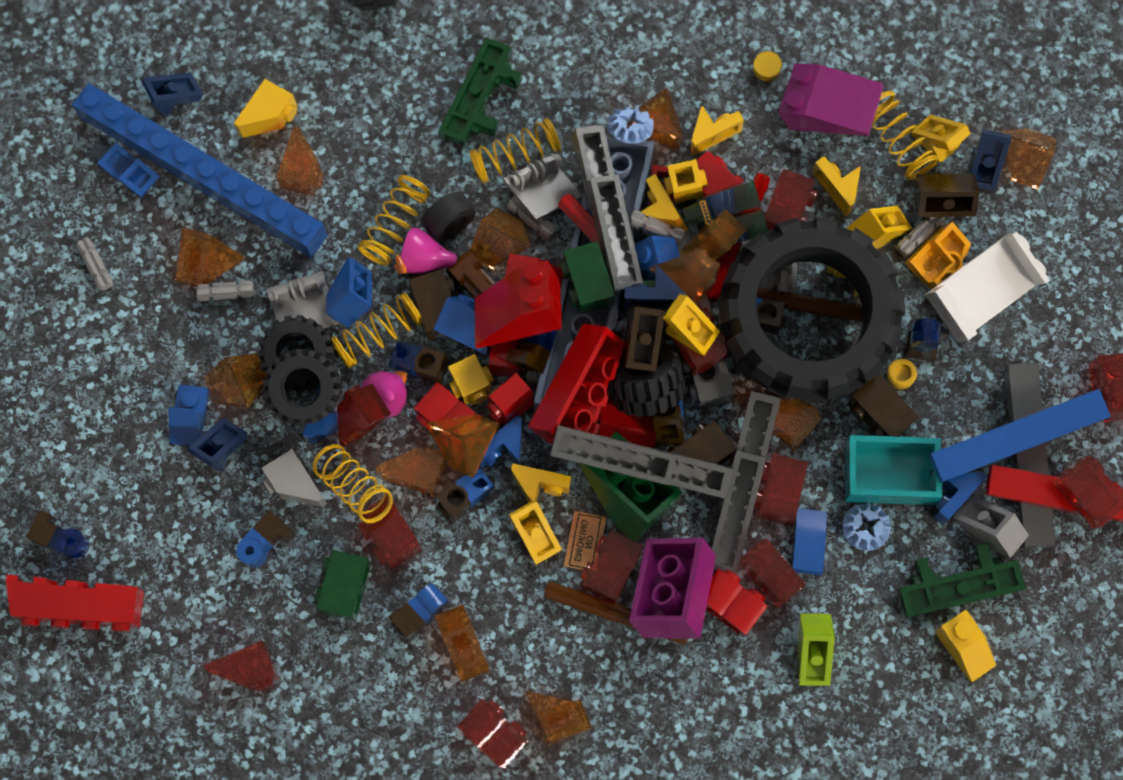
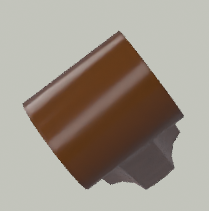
[445,250,495,300]

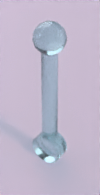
[462,133,517,163]

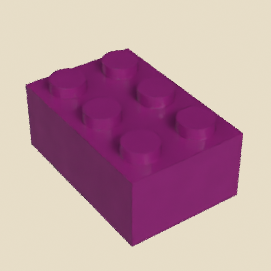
[629,538,716,639]

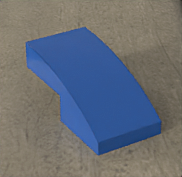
[97,142,160,198]
[792,508,827,575]

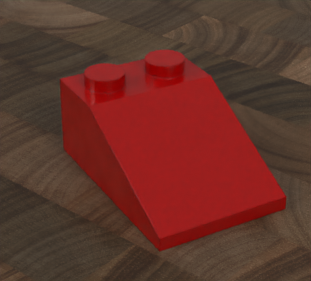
[475,260,562,349]

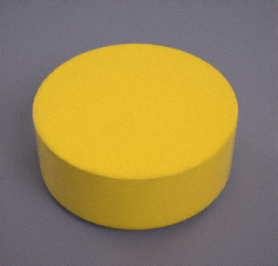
[753,51,782,81]
[886,359,917,390]

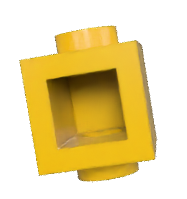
[664,159,708,203]
[448,354,494,405]

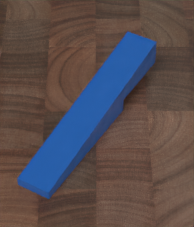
[928,389,1111,483]

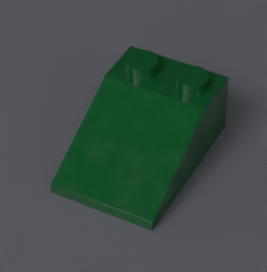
[579,432,683,543]

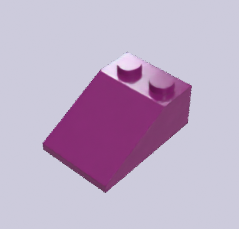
[779,63,884,136]

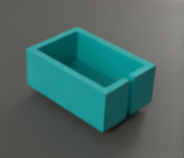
[845,435,942,505]

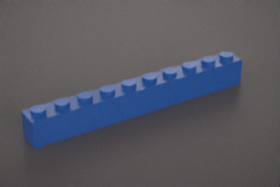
[72,83,328,259]

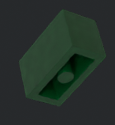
[559,241,615,315]
[314,550,371,622]

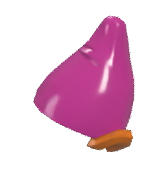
[394,227,457,275]
[355,370,407,419]

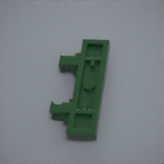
[438,37,522,146]
[898,543,1026,618]

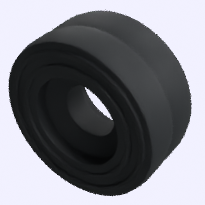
[421,191,476,242]

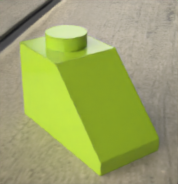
[798,613,835,686]

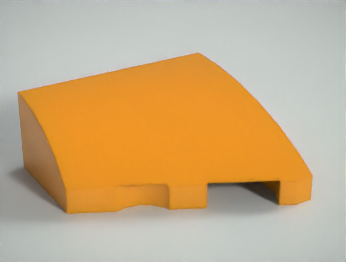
[905,222,971,290]

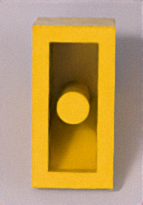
[233,79,298,138]
[846,205,913,249]
[934,610,997,683]

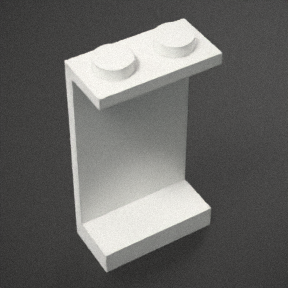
[925,232,1050,342]

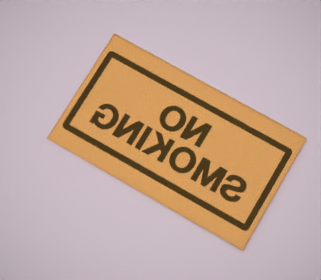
[564,511,606,572]

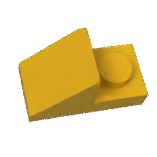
[690,106,744,156]
[911,114,971,162]
[812,156,861,217]
[641,174,688,232]
[663,294,720,356]
[511,463,572,502]
[509,499,562,565]

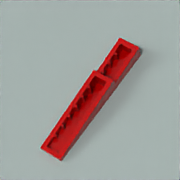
[985,465,1123,523]

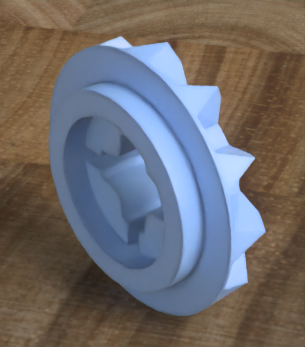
[607,105,654,144]
[842,502,892,551]

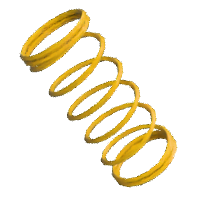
[872,91,938,180]
[469,118,561,184]
[357,175,431,266]
[330,292,423,369]
[312,444,393,523]

